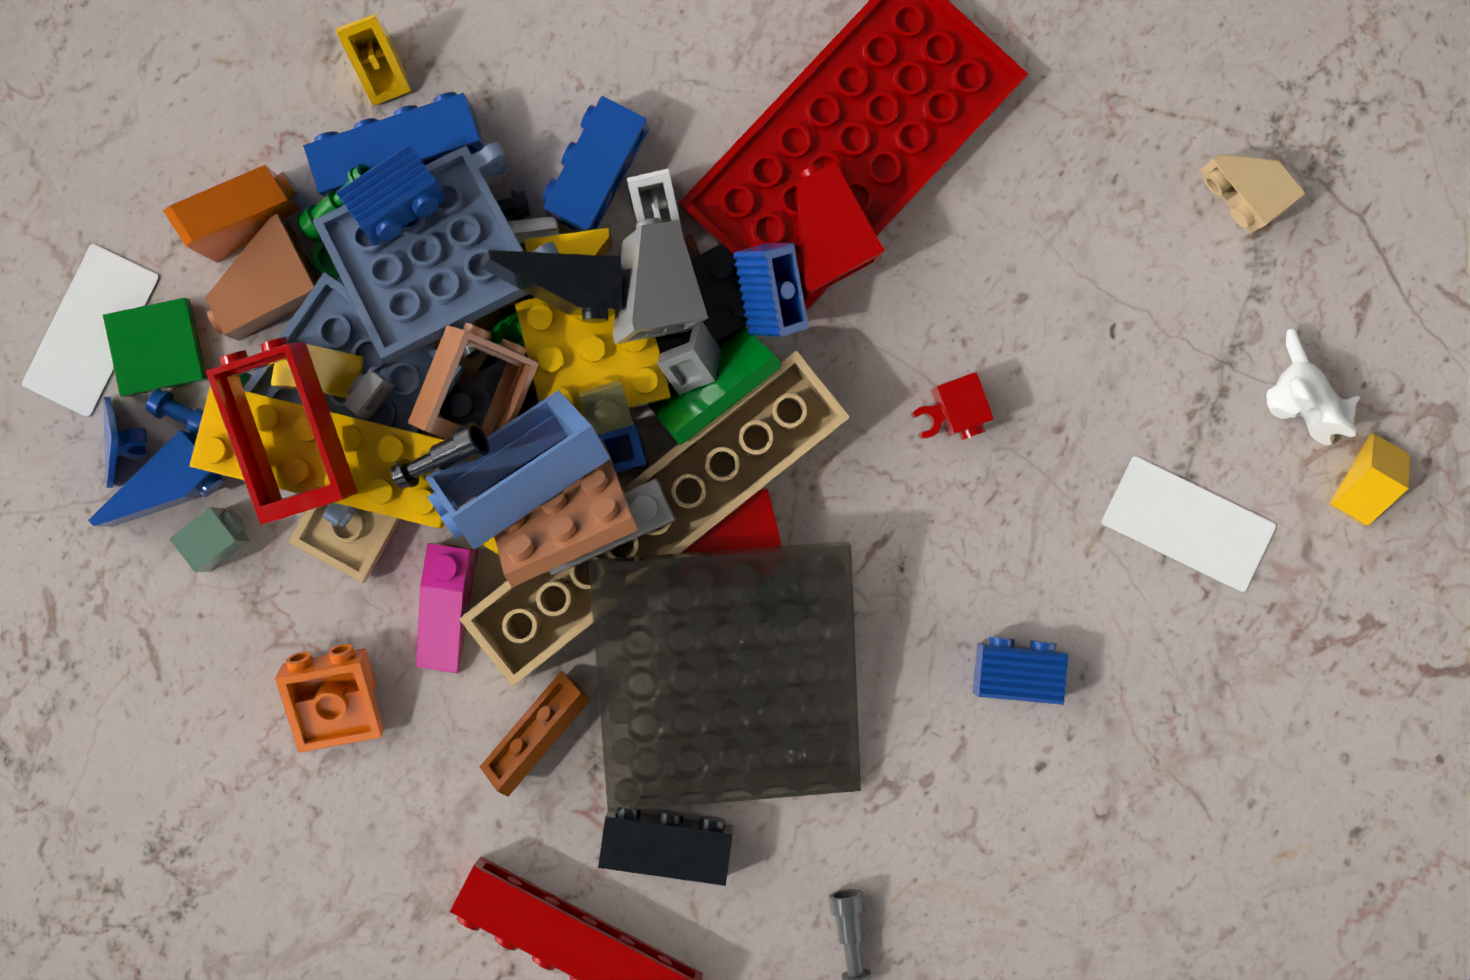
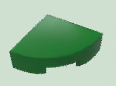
[491,305,525,362]

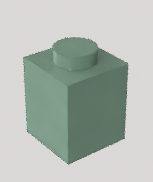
[169,507,250,573]

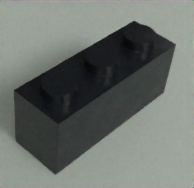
[598,804,733,886]

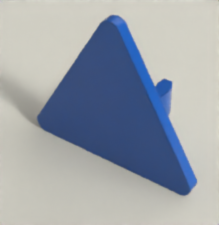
[103,397,147,488]

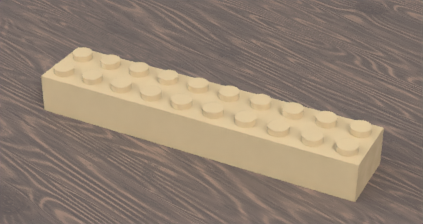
[459,350,850,687]

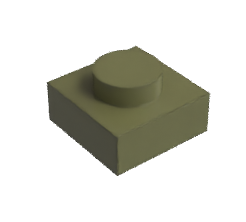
[579,380,634,435]

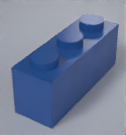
[542,95,649,232]

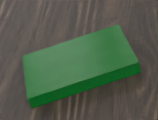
[647,327,782,445]

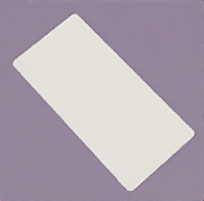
[22,244,158,417]
[1102,456,1276,592]

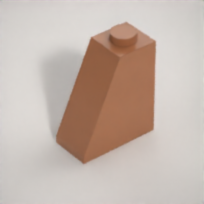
[205,214,319,341]

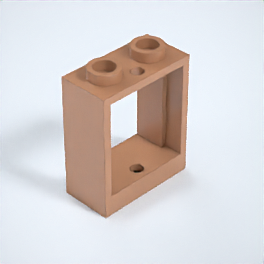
[408,323,539,439]

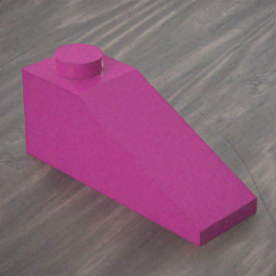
[416,543,479,673]

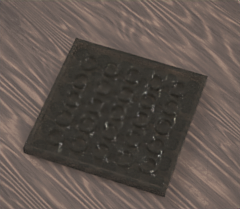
[589,541,861,812]

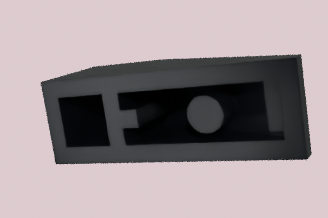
[481,250,622,323]

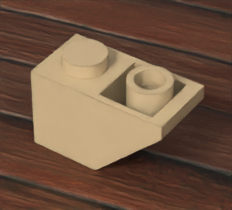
[1200,154,1306,234]

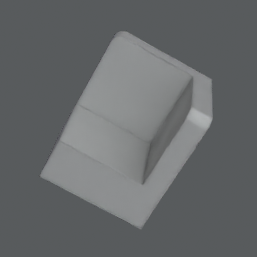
[657,322,722,395]

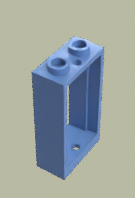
[425,390,611,550]

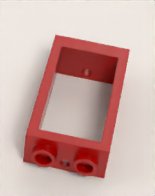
[205,337,358,525]

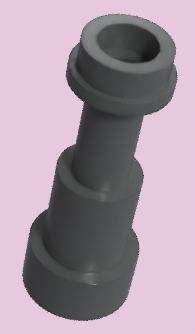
[829,889,871,980]

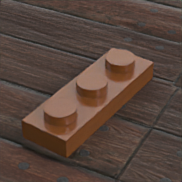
[479,670,591,797]

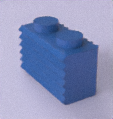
[336,144,445,246]
[733,243,809,337]
[973,636,1068,705]

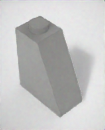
[613,218,708,344]

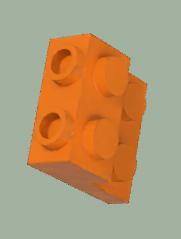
[275,644,384,753]

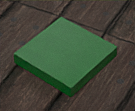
[103,297,207,398]

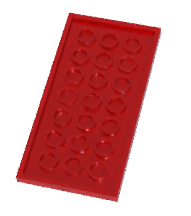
[679,0,1028,311]

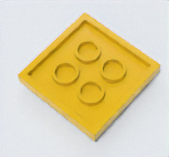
[515,298,671,419]

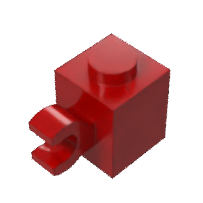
[911,371,994,440]

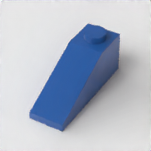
[88,430,224,527]

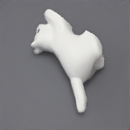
[1266,328,1360,445]

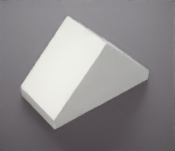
[627,169,683,234]

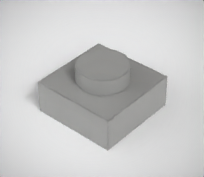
[343,370,396,419]

